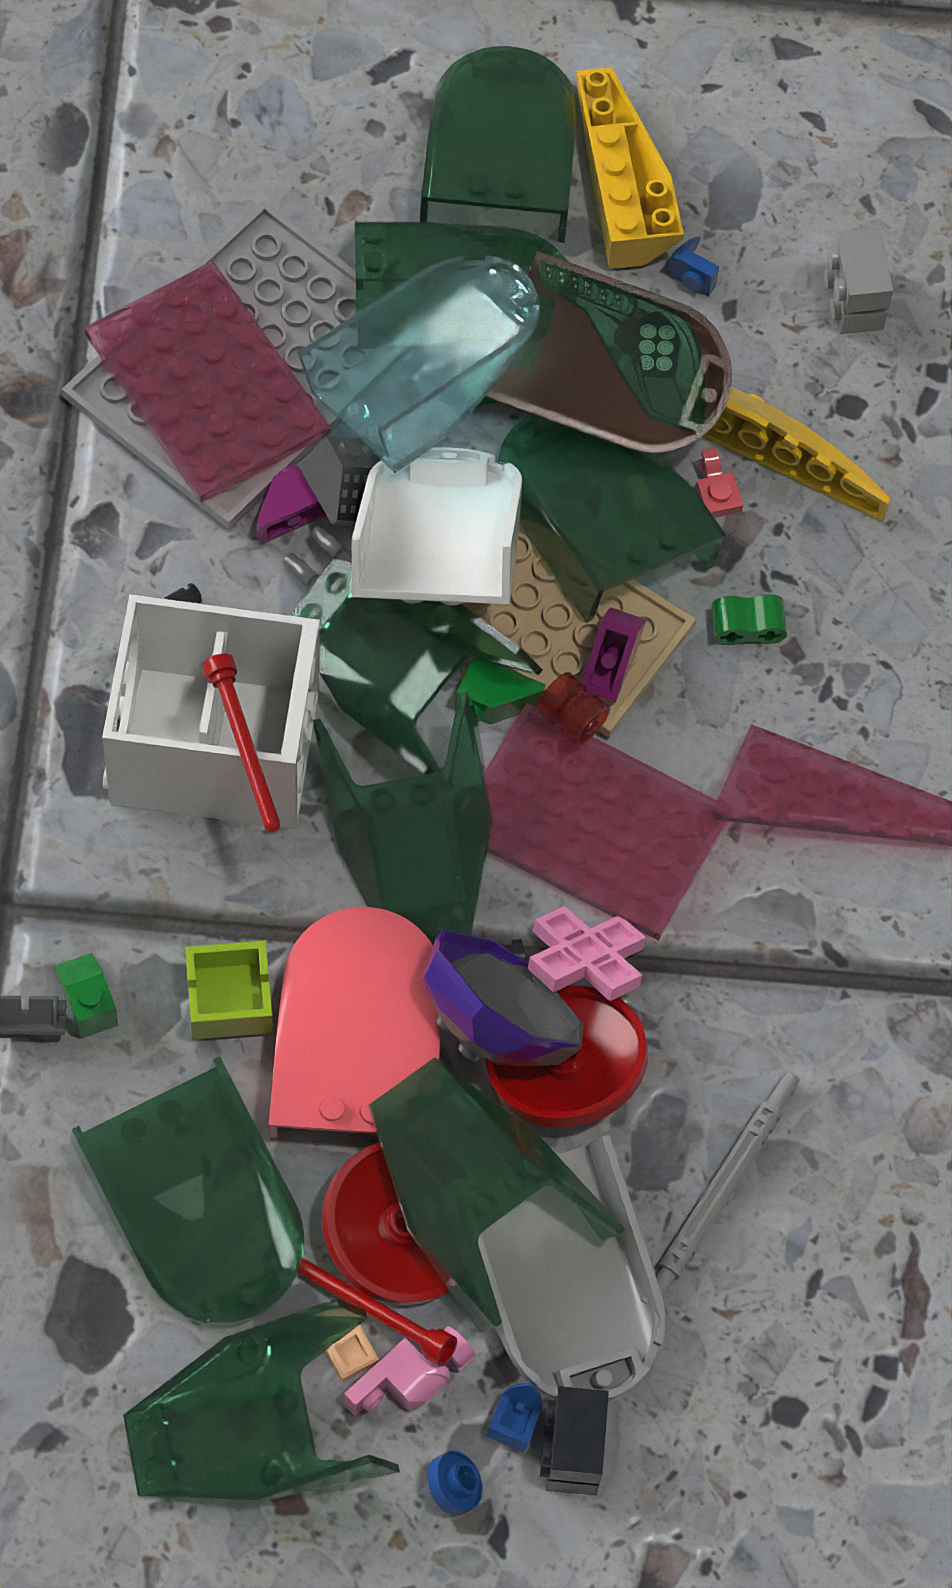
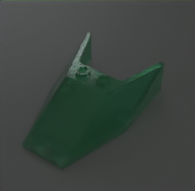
[289,558,543,792]
[313,691,493,945]
[368,1057,626,1332]
[123,1299,400,1501]

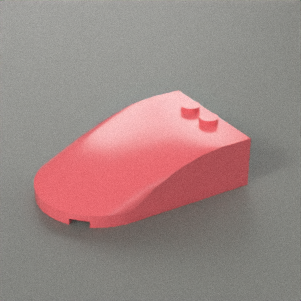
[269,907,441,1146]

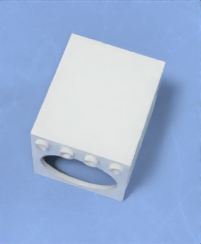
[102,594,320,829]

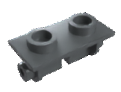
[0,995,68,1039]

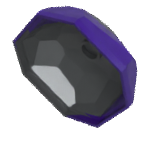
[423,929,583,1066]

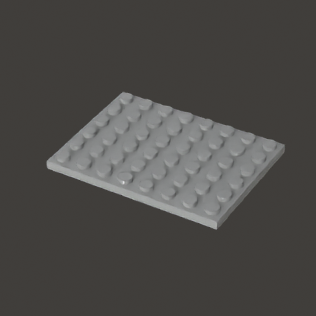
[62,201,429,529]

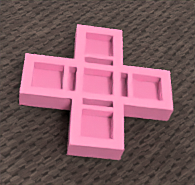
[528,906,646,1001]

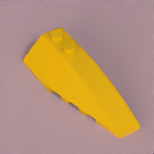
[681,376,891,522]

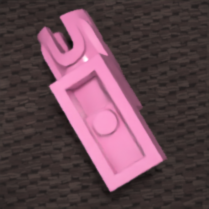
[344,1326,475,1416]

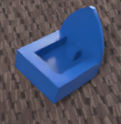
[666,236,719,297]
[485,1383,542,1453]

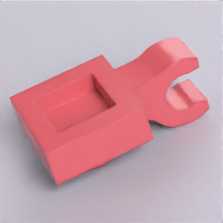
[695,448,743,519]

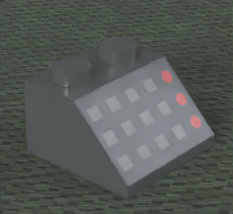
[298,436,385,526]

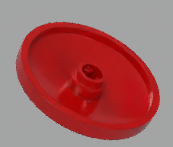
[486,985,648,1127]
[322,1139,471,1305]

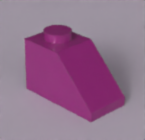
[257,465,327,545]
[579,607,646,703]

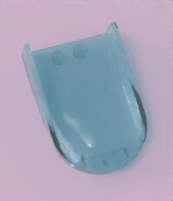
[297,255,540,473]

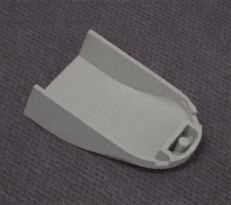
[442,1134,666,1399]

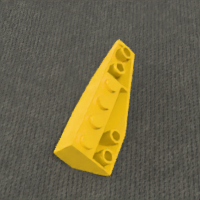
[576,67,684,269]

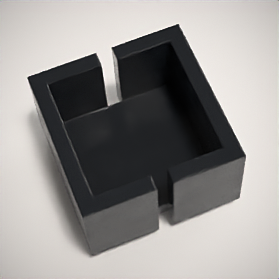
[540,1386,609,1496]

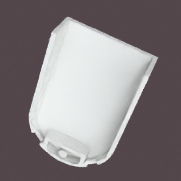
[352,447,522,605]

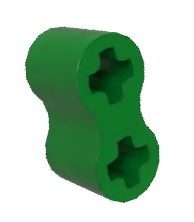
[711,594,787,645]

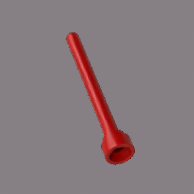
[202,653,280,833]
[288,1255,457,1367]

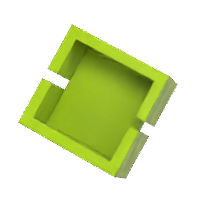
[185,940,273,1040]

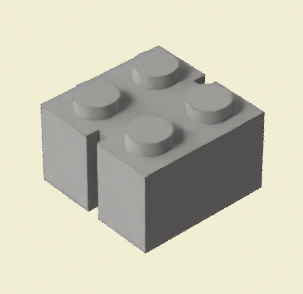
[823,228,893,334]

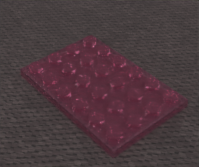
[84,261,330,503]
[451,703,733,941]

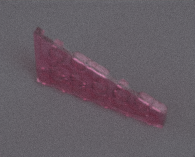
[711,724,952,846]

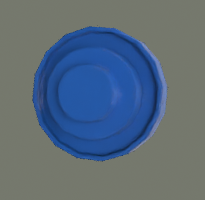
[427,1451,483,1515]

